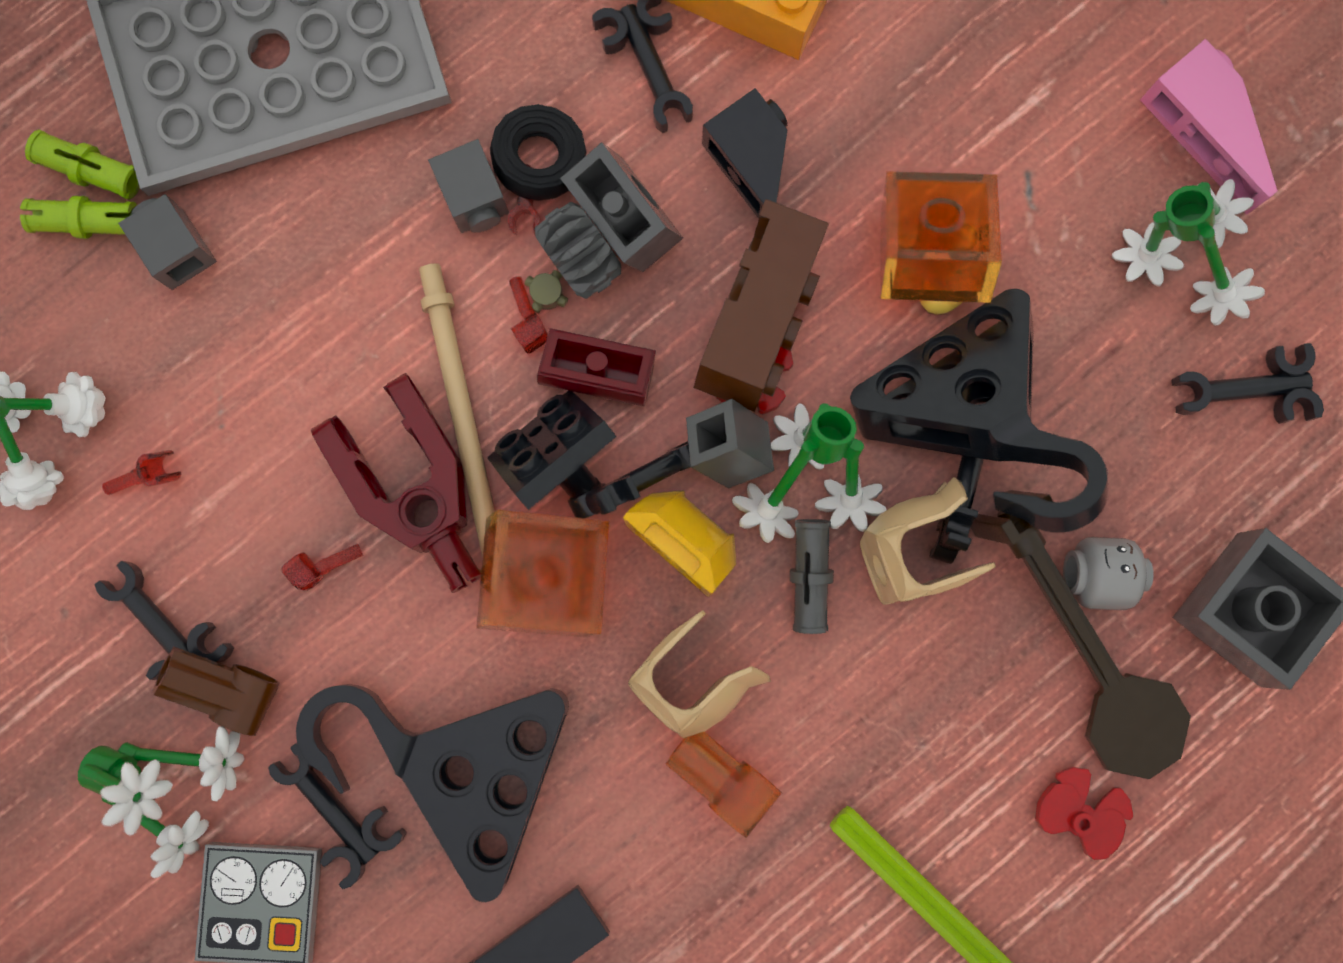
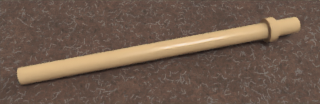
[419,264,516,614]

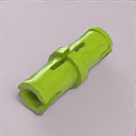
[25,129,140,200]
[20,196,137,239]

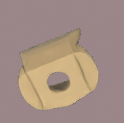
[860,477,996,605]
[628,611,771,738]

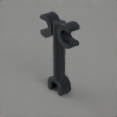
[592,0,693,133]
[1171,343,1324,424]
[567,441,691,521]
[929,456,984,564]
[94,561,234,701]
[268,743,407,889]

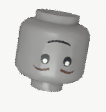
[1063,537,1154,610]

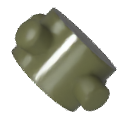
[524,270,568,313]

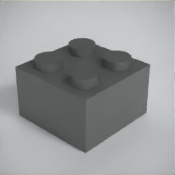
[1172,528,1343,690]

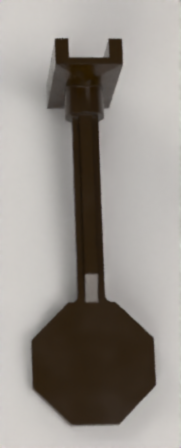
[970,490,1191,779]

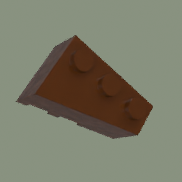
[693,199,829,412]

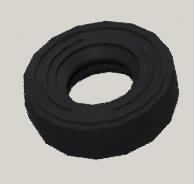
[490,104,586,201]

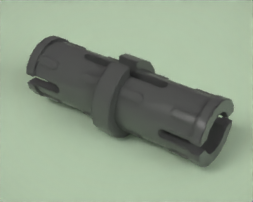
[790,519,834,634]

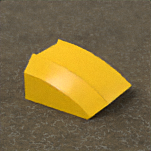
[623,491,736,597]

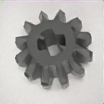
[535,202,621,299]

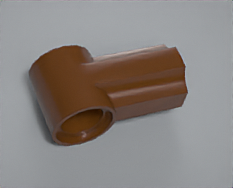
[152,646,280,736]

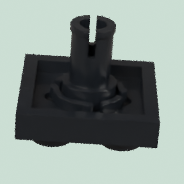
[487,391,617,510]

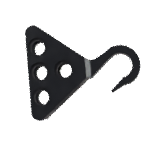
[850,289,1108,533]
[296,684,569,902]

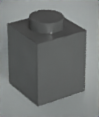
[428,139,509,234]
[118,194,217,290]
[686,399,774,489]

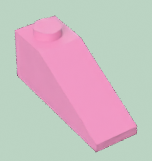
[1140,39,1277,215]

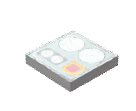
[195,842,322,963]

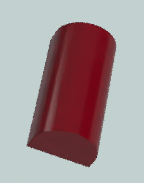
[537,328,656,407]

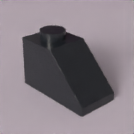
[702,88,788,219]

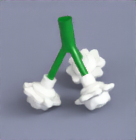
[0,372,105,510]

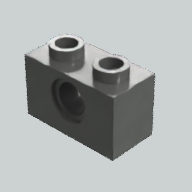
[560,142,683,272]

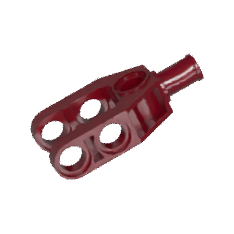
[311,373,483,593]

